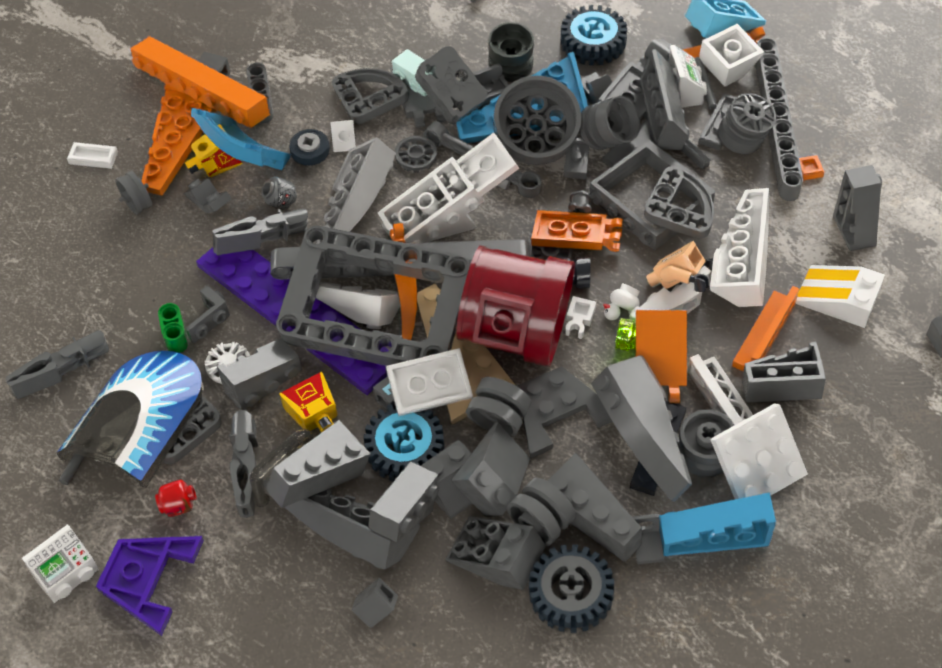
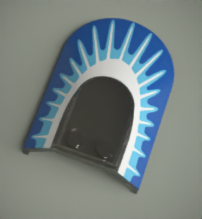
[56,351,203,488]

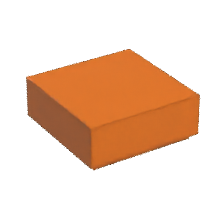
[799,155,824,181]

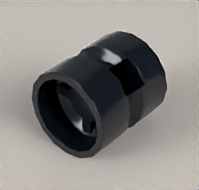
[556,257,591,288]

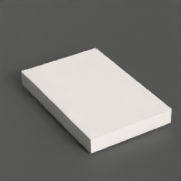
[386,348,473,417]

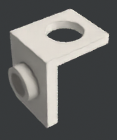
[331,120,356,152]

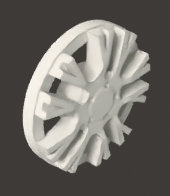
[205,342,250,384]

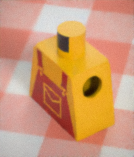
[184,124,242,177]
[279,372,337,433]

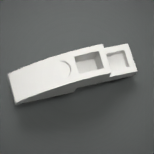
[629,266,712,332]

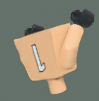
[646,241,713,292]

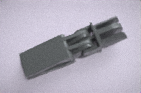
[213,208,308,255]
[6,330,109,399]
[229,410,258,518]

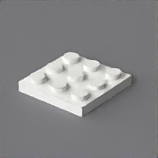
[710,404,808,500]

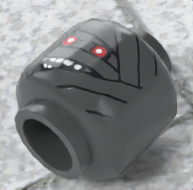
[261,177,297,210]

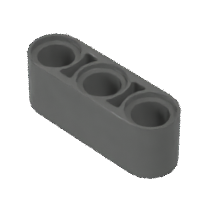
[246,62,274,123]

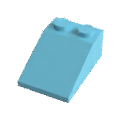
[685,0,766,38]

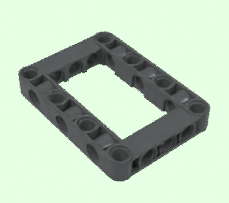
[276,226,470,366]

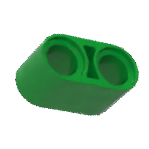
[158,303,188,353]

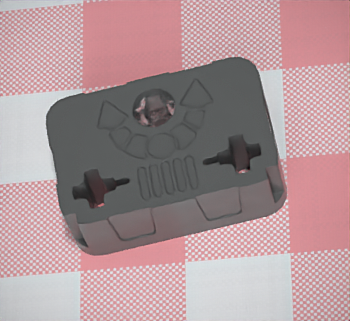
[415,46,487,124]

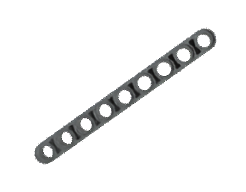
[755,37,803,201]

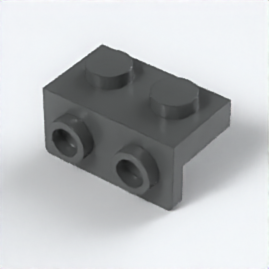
[460,64,509,106]

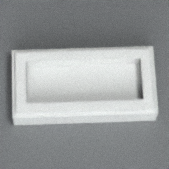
[67,142,118,169]

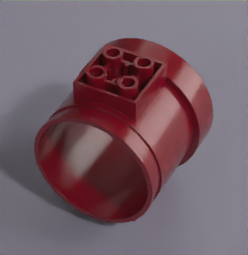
[456,245,575,367]

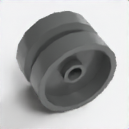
[466,377,532,437]
[678,410,735,477]
[507,477,576,546]

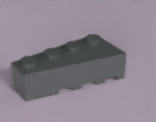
[548,453,642,562]

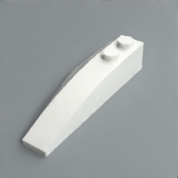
[710,188,769,307]

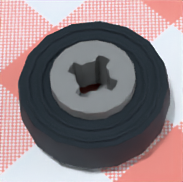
[289,129,330,166]

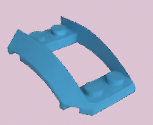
[191,108,291,170]

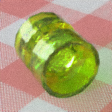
[615,318,636,352]

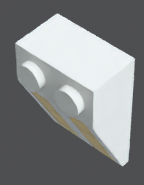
[796,265,885,328]

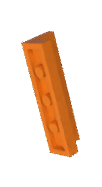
[732,286,799,372]

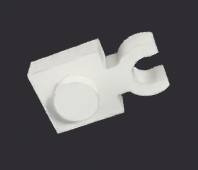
[566,296,596,339]

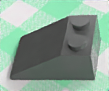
[451,423,530,516]

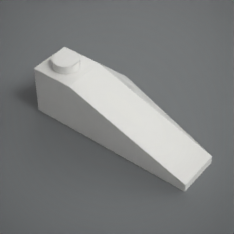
[316,282,400,329]

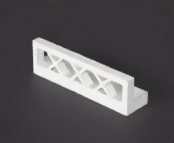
[688,354,753,425]

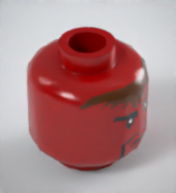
[155,479,197,517]

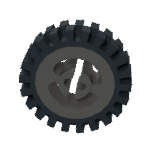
[529,544,614,633]

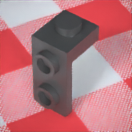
[186,285,230,343]

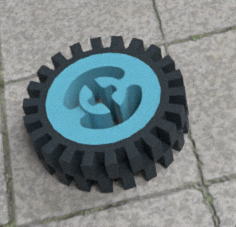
[560,5,627,65]
[364,404,445,482]

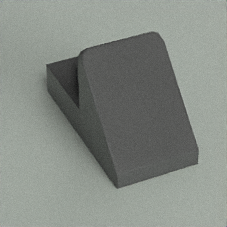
[581,72,612,104]

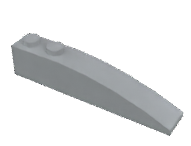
[316,137,396,244]

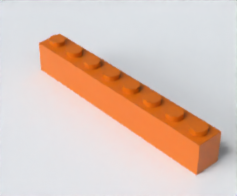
[130,36,270,129]

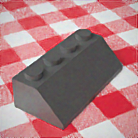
[640,50,689,150]

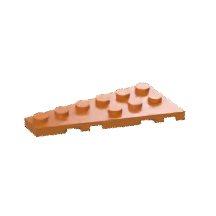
[141,83,217,196]

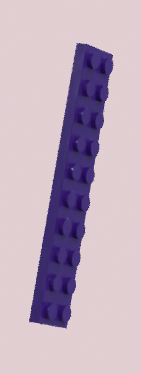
[196,247,389,395]

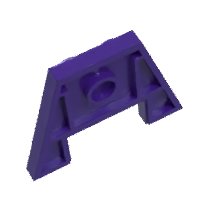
[96,536,204,636]

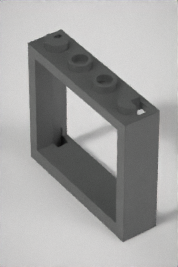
[590,140,716,251]

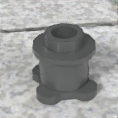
[568,190,593,213]

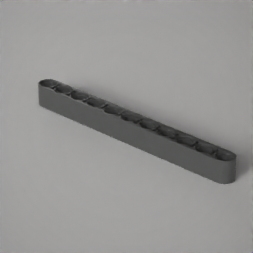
[270,239,530,280]

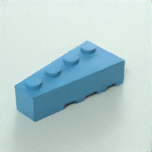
[659,492,776,556]

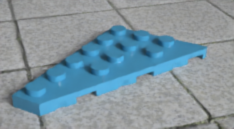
[456,52,588,143]

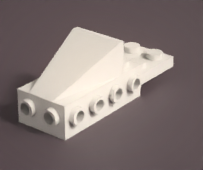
[377,133,519,243]

